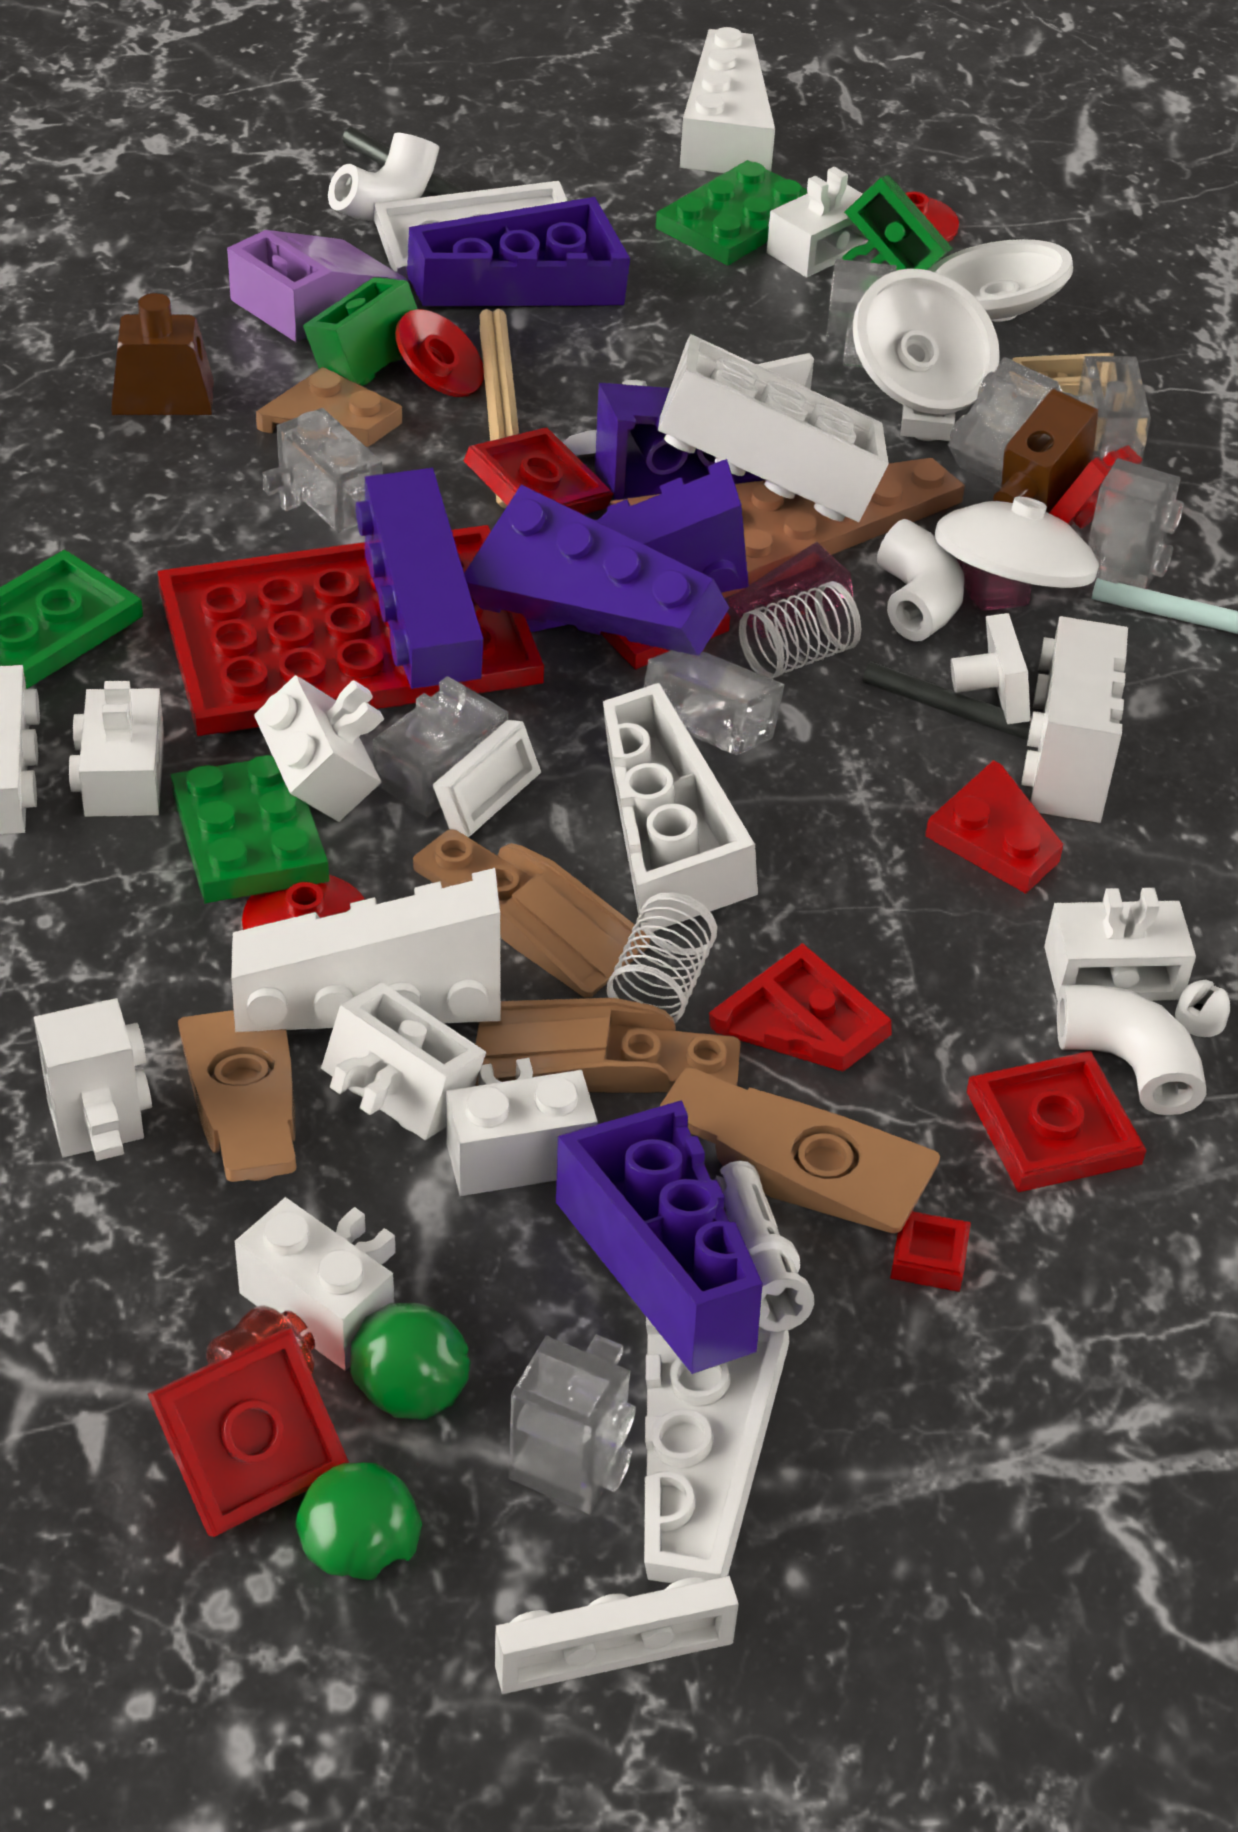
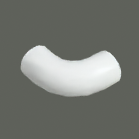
[328,133,439,222]
[877,519,964,641]
[1057,985,1207,1115]

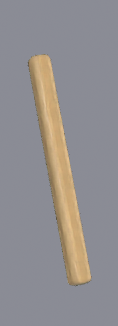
[479,308,519,508]

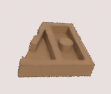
[256,367,402,447]

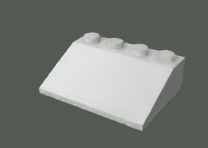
[658,334,889,522]

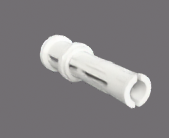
[715,1161,814,1332]

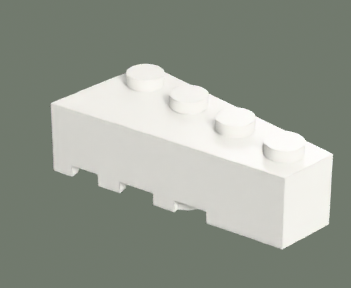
[680,27,775,173]
[1021,616,1128,823]
[603,683,758,932]
[232,868,501,1032]

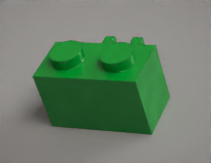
[842,175,953,286]
[303,277,417,386]

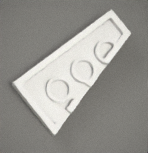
[374,181,567,280]
[644,1317,790,1583]

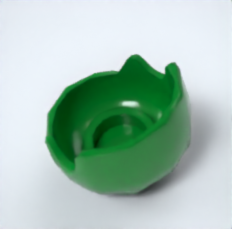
[351,1303,471,1420]
[296,1463,422,1580]

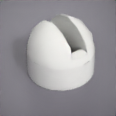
[1175,980,1230,1037]

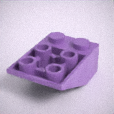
[227,230,409,342]

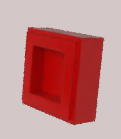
[890,1211,971,1292]

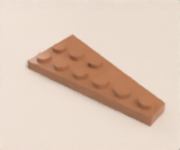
[611,458,965,598]

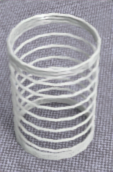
[739,581,862,680]
[607,892,717,1023]

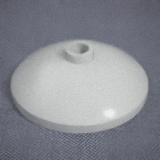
[928,239,1073,322]
[853,269,999,414]
[935,497,1099,588]

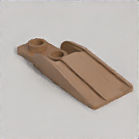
[413,829,650,997]
[475,998,741,1093]
[178,1010,297,1182]
[660,1067,940,1233]

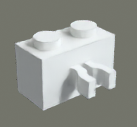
[767,167,868,278]
[254,675,384,822]
[69,681,164,817]
[1044,888,1196,1001]
[321,982,486,1140]
[34,998,152,1161]
[446,1058,598,1196]
[235,1197,395,1371]

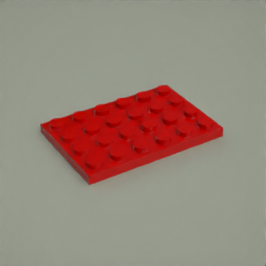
[157,525,544,736]

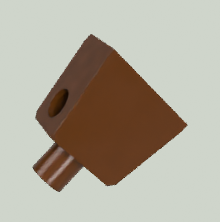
[111,293,214,415]
[993,388,1099,513]

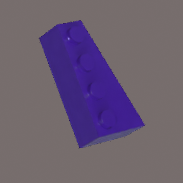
[407,197,630,306]
[595,383,765,502]
[526,459,749,632]
[356,468,483,689]
[464,484,730,656]
[556,1100,763,1374]

